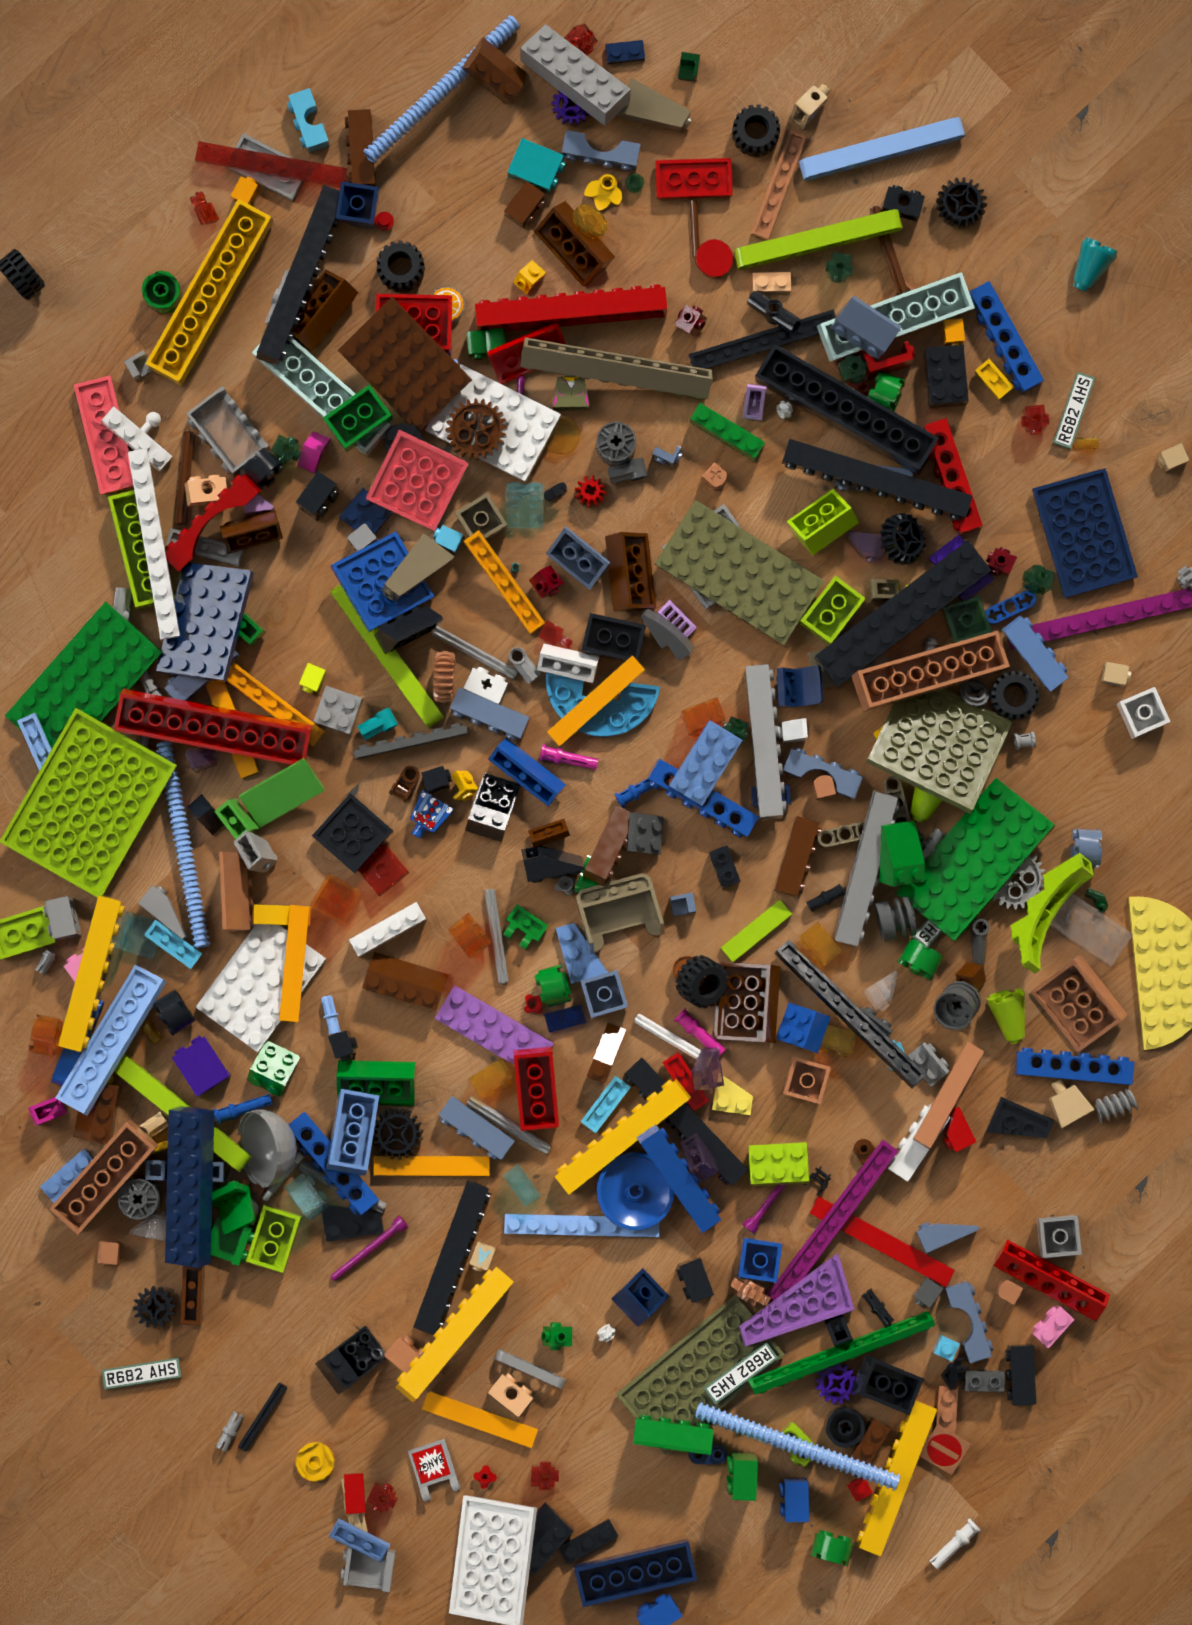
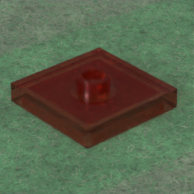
[358,843,409,897]

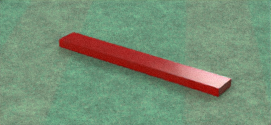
[809,1196,955,1287]

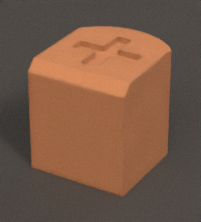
[701,462,727,490]
[813,775,836,800]
[97,1241,121,1265]
[996,1279,1023,1305]

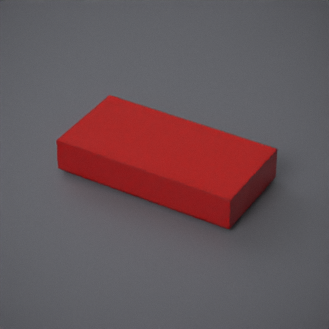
[344,1473,366,1514]

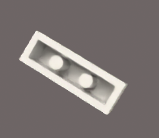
[537,644,599,683]

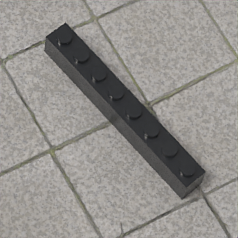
[625,1057,748,1186]
[413,1180,492,1335]

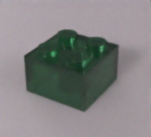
[941,596,992,644]

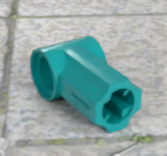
[357,708,399,741]

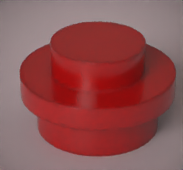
[375,212,394,231]

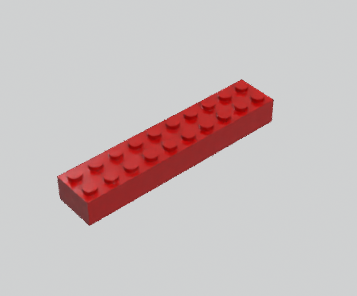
[475,284,667,332]
[114,689,313,765]

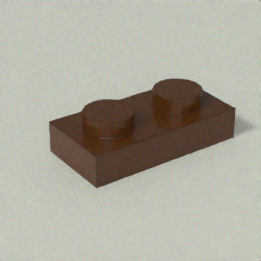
[528,819,570,848]
[225,1168,266,1201]

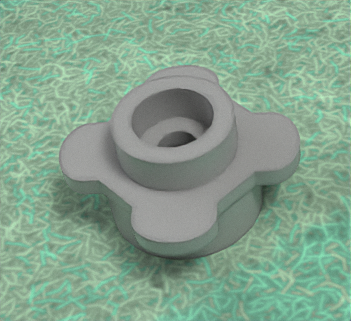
[555,874,577,895]

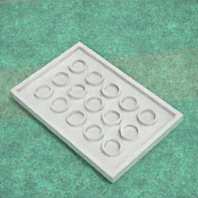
[425,364,561,482]
[196,924,326,1052]
[449,1495,537,1625]

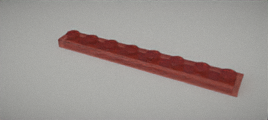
[195,141,348,188]

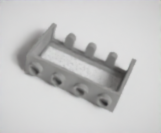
[186,386,270,476]

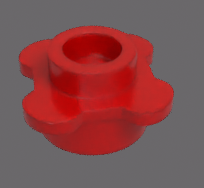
[524,994,543,1014]
[473,1465,497,1489]

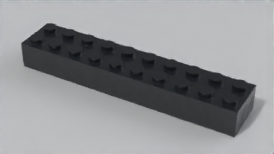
[755,344,939,475]
[814,540,991,688]

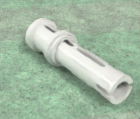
[929,1518,982,1570]

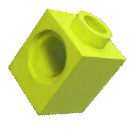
[299,663,327,694]

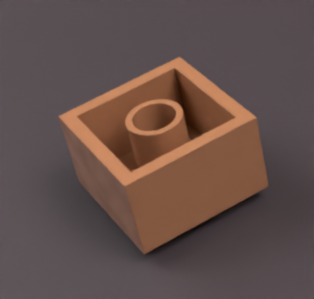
[782,1057,831,1105]

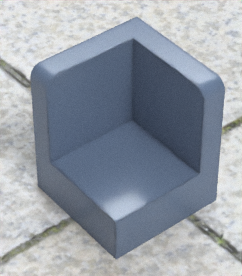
[670,892,696,916]

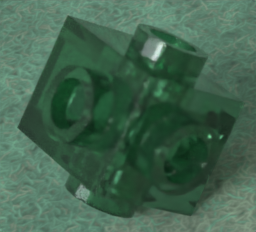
[825,252,853,283]
[837,355,868,384]
[270,434,301,465]
[1022,565,1055,595]
[722,716,749,750]

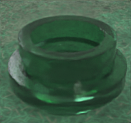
[625,173,644,193]

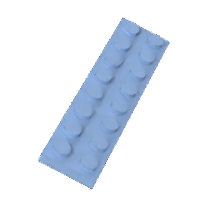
[56,965,167,1116]

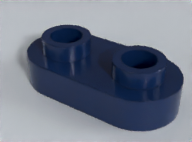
[688,1444,727,1464]

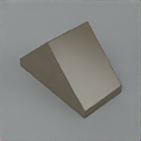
[869,579,900,602]

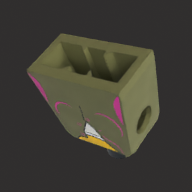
[553,376,589,411]

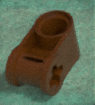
[389,766,420,803]

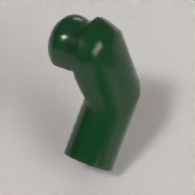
[1085,888,1108,913]

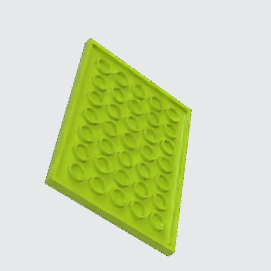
[0,708,177,898]

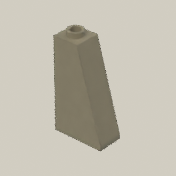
[615,78,692,132]
[381,534,454,601]

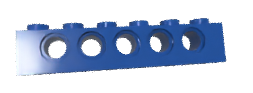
[969,281,1044,394]
[646,759,759,838]
[1015,1048,1134,1085]
[289,1111,379,1217]

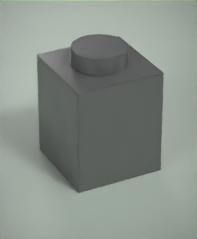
[912,1276,943,1308]

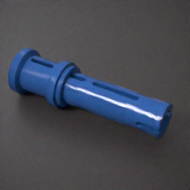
[614,775,671,808]
[213,1094,273,1125]

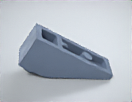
[915,1221,979,1253]

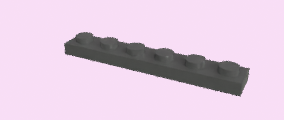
[353,723,468,760]

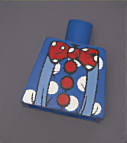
[410,790,454,839]

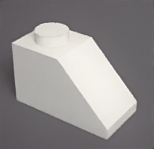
[778,718,808,743]

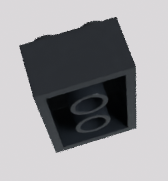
[923,345,969,408]
[582,613,646,662]
[851,1354,924,1415]

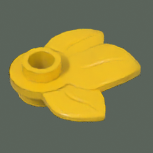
[584,174,622,211]

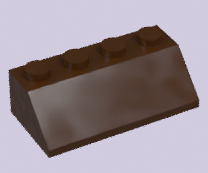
[534,201,615,287]
[291,269,359,352]
[605,532,656,612]
[362,952,448,1011]

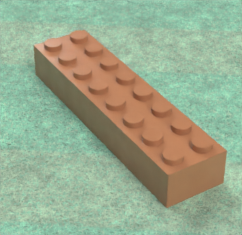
[852,631,1010,712]

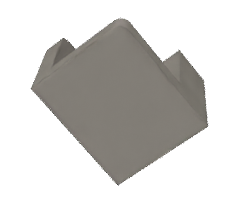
[124,350,153,381]
[347,524,378,551]

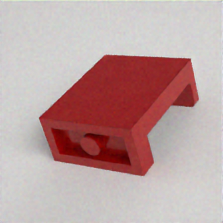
[861,341,915,380]

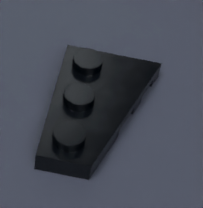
[985,1097,1054,1138]
[320,1203,384,1242]

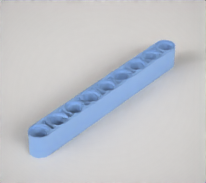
[799,117,965,181]

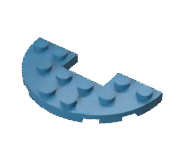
[546,672,660,737]

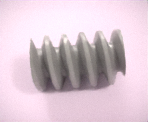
[1095,1089,1138,1123]

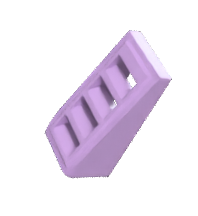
[657,600,697,637]

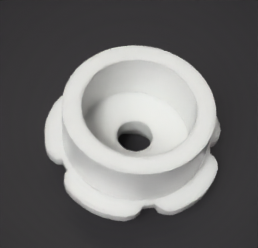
[776,401,793,419]
[597,1324,615,1342]

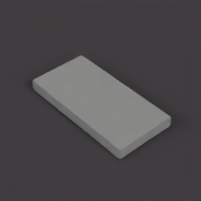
[226,133,310,202]

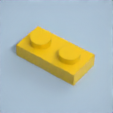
[974,359,1014,400]

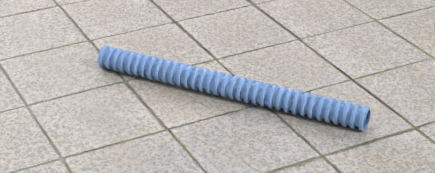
[364,15,520,163]
[155,741,211,948]
[695,1402,900,1491]

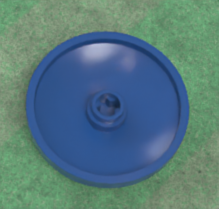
[596,1152,674,1231]

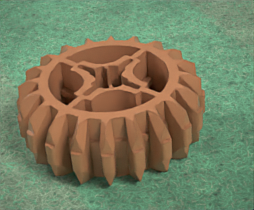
[433,651,455,703]

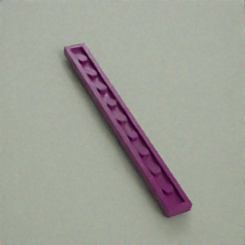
[1008,588,1192,650]
[767,1139,898,1300]

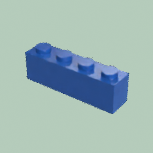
[488,738,566,806]

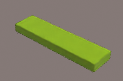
[720,900,792,963]

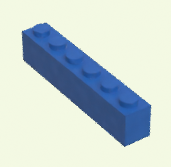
[636,1124,721,1233]

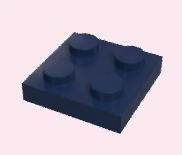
[339,488,393,535]

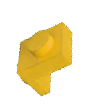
[513,260,546,294]
[451,771,478,801]

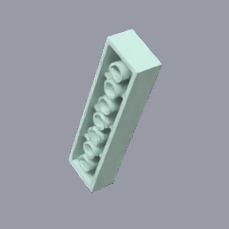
[817,272,974,362]
[252,339,392,457]

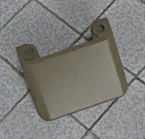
[577,874,665,954]

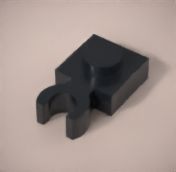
[941,1357,969,1391]

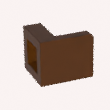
[955,962,986,991]

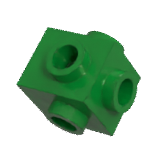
[541,1322,572,1350]

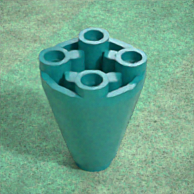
[1073,237,1118,292]

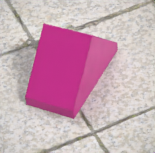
[297,431,330,474]
[28,1097,67,1126]

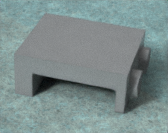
[340,1546,396,1592]

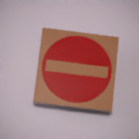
[919,1424,971,1475]

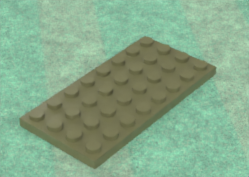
[654,500,824,646]
[616,1295,785,1455]

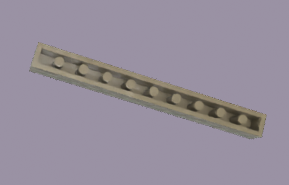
[520,338,712,399]

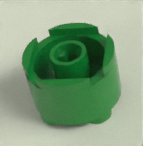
[142,271,182,313]
[868,371,906,412]
[897,939,943,981]
[535,964,572,1007]
[810,1530,854,1567]

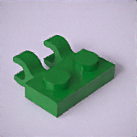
[503,904,548,950]

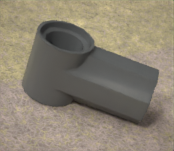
[607,458,648,484]

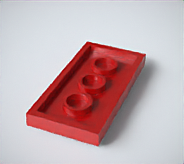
[655,158,733,199]
[487,322,566,384]

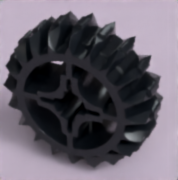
[936,177,987,229]
[879,513,927,565]
[373,1108,424,1160]

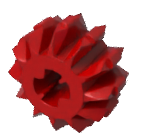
[574,475,607,508]

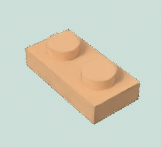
[752,272,791,293]

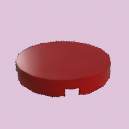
[695,239,733,278]

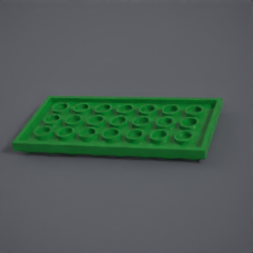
[5,601,163,748]
[896,778,1055,942]

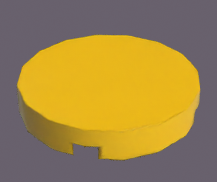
[296,1442,335,1482]

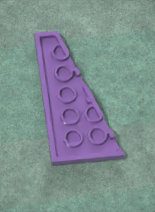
[739,1254,855,1346]

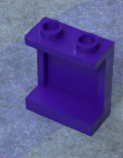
[172,1036,231,1097]

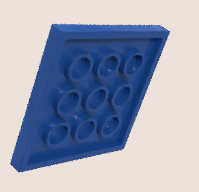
[330,532,435,632]

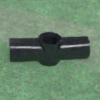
[747,290,802,334]

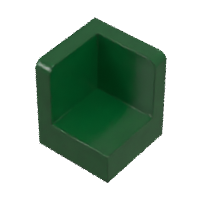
[678,52,700,82]

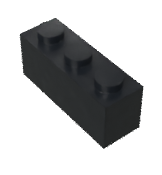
[1005,1344,1037,1405]

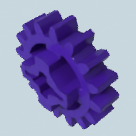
[551,90,590,126]
[815,1363,856,1404]

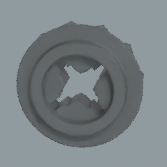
[959,679,989,707]

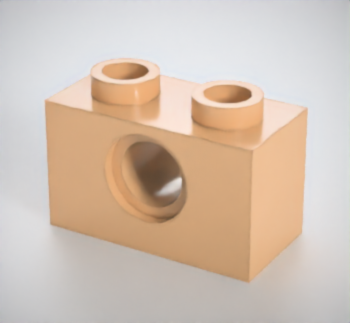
[184,475,227,507]
[488,1373,533,1417]

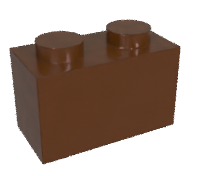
[504,181,546,229]

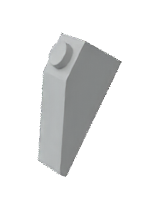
[138,885,187,940]

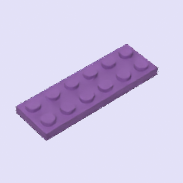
[435,985,554,1065]

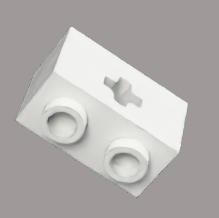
[464,667,508,704]

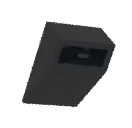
[465,773,520,842]
[521,846,585,883]
[315,1325,386,1395]

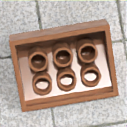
[219,852,255,932]
[1030,954,1127,1052]

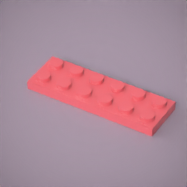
[74,376,134,495]

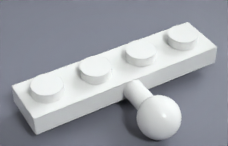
[101,406,172,472]

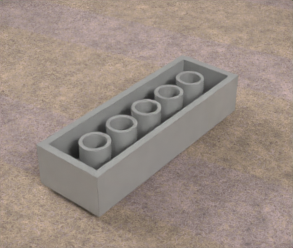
[520,24,631,126]

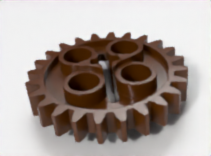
[445,398,508,461]

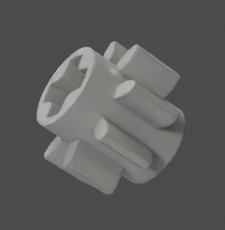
[1176,566,1192,589]

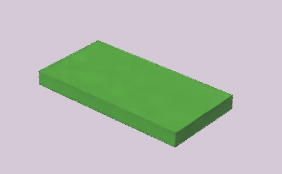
[239,758,325,828]

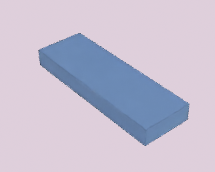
[329,1518,390,1562]

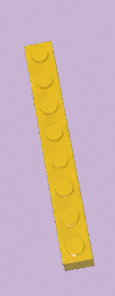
[58,895,125,1052]
[555,1079,691,1195]
[395,1267,514,1402]
[856,1400,937,1556]

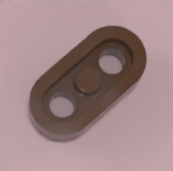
[853,1139,875,1166]

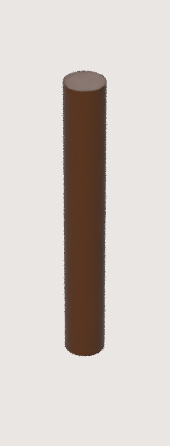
[690,200,700,258]

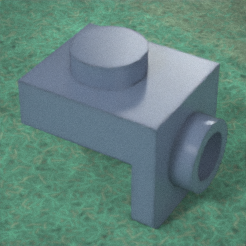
[652,446,683,467]

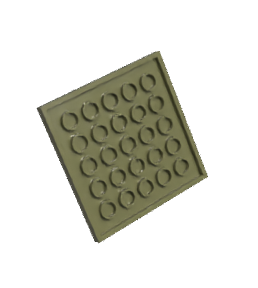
[866,689,1013,814]

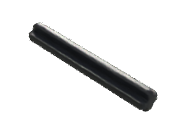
[238,1382,287,1452]

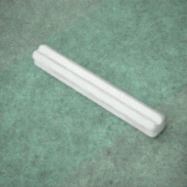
[634,1014,703,1060]

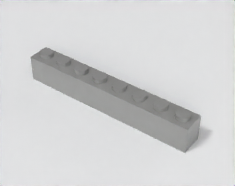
[745,664,786,820]
[833,790,900,946]

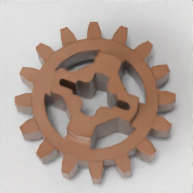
[730,1278,771,1306]

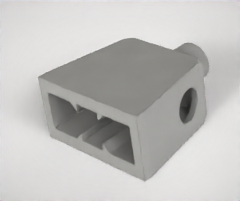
[233,830,277,873]

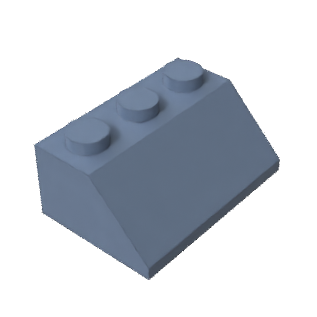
[830,295,902,359]
[546,526,610,590]

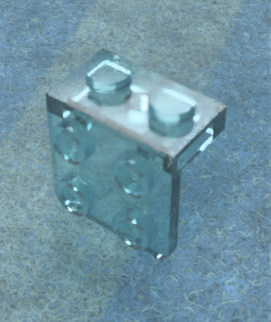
[505,482,544,528]
[112,911,164,959]

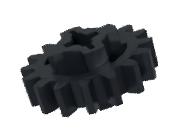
[133,1286,176,1329]

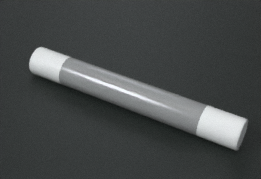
[261,1152,304,1201]

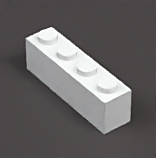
[349,902,427,957]
[887,1104,951,1182]

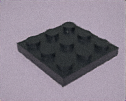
[312,793,394,874]

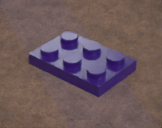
[928,535,994,603]

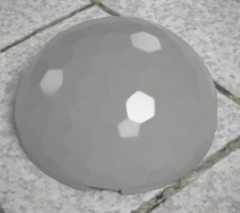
[238,1110,297,1187]

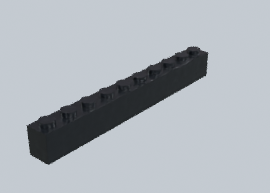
[256,185,340,366]
[782,439,973,522]

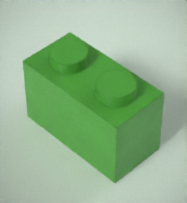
[214,798,259,839]

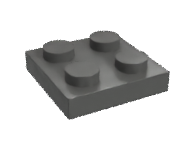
[627,813,664,855]

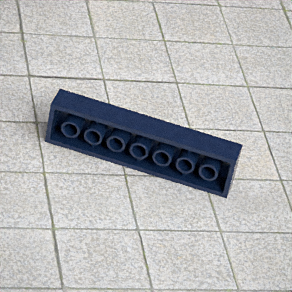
[165,1106,215,1268]

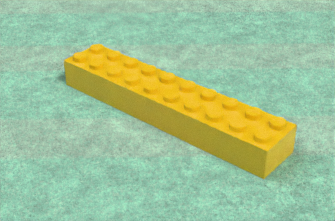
[145,199,273,386]

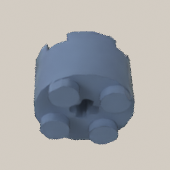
[1070,829,1102,868]

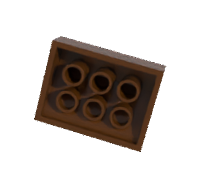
[713,962,781,1043]

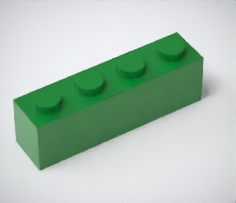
[690,403,765,462]

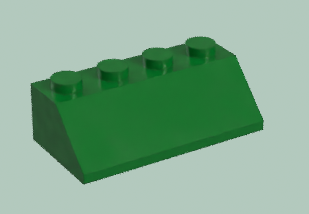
[336,1060,416,1106]
[633,1414,714,1455]

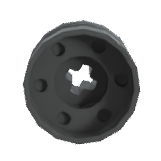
[596,422,636,466]
[874,896,916,942]
[933,981,981,1030]
[118,1178,163,1220]

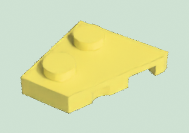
[712,1073,753,1115]

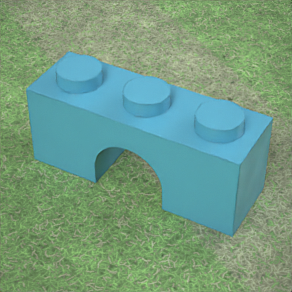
[287,88,330,153]

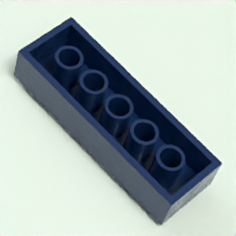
[574,1539,697,1607]

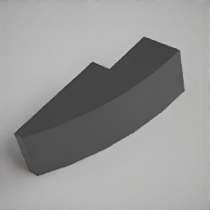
[641,609,694,661]

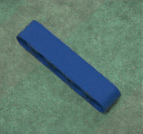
[51,998,104,1086]

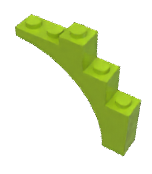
[1011,853,1094,974]

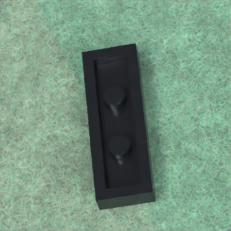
[559,1518,618,1565]

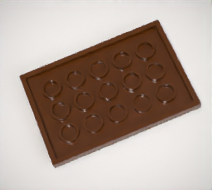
[337,297,472,432]

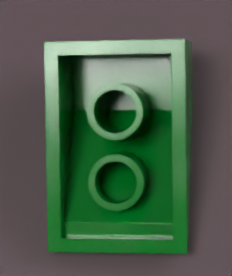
[879,821,925,887]

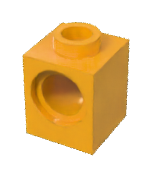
[231,176,259,205]
[942,318,965,346]

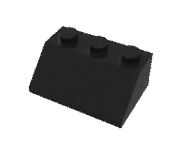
[374,606,443,655]
[529,1502,574,1575]

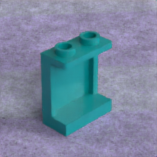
[507,138,566,194]

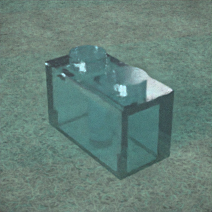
[503,1164,541,1207]
[284,1173,329,1220]

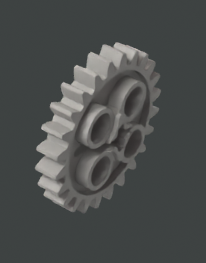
[992,856,1045,910]

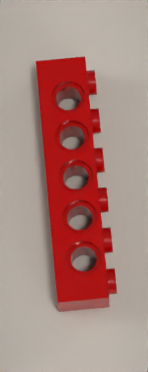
[923,418,983,535]
[993,1239,1110,1321]

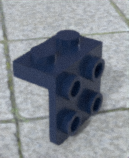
[776,666,823,708]

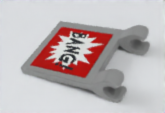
[408,1439,461,1501]

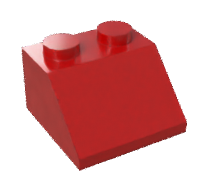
[942,1107,977,1152]

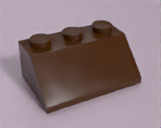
[461,37,526,103]
[220,511,283,554]
[73,1084,122,1143]

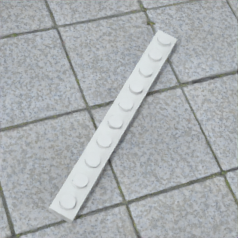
[128,448,180,640]

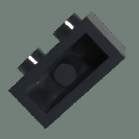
[328,1030,358,1061]

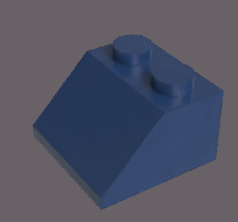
[336,181,379,230]
[611,1268,669,1327]

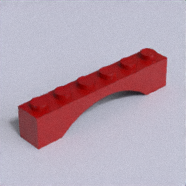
[165,474,262,572]

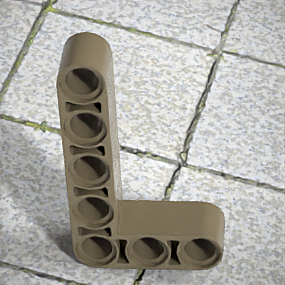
[817,776,910,848]

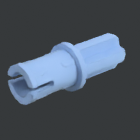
[321,995,341,1035]

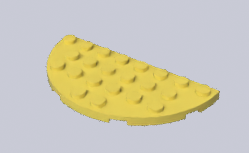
[1128,897,1192,1050]

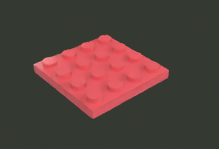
[366,430,468,531]

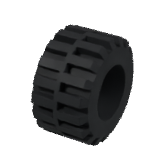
[732,104,780,157]
[376,240,425,292]
[0,249,45,300]
[989,671,1040,721]
[676,955,729,1008]

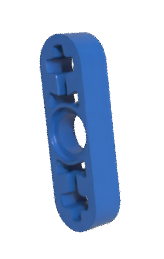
[984,590,1036,625]

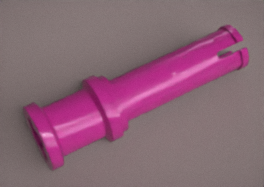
[539,744,598,770]
[673,1008,725,1058]

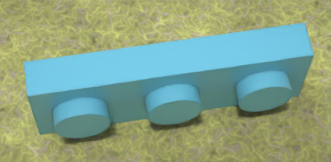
[144,920,202,969]
[580,1075,631,1133]

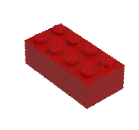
[513,1047,559,1131]

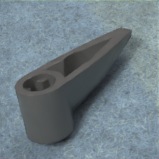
[970,919,990,965]

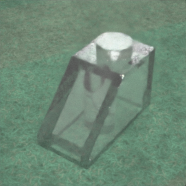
[862,971,898,1012]
[129,1211,166,1241]

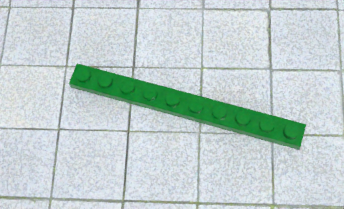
[748,1311,935,1395]

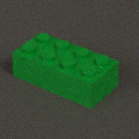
[726,1451,758,1501]

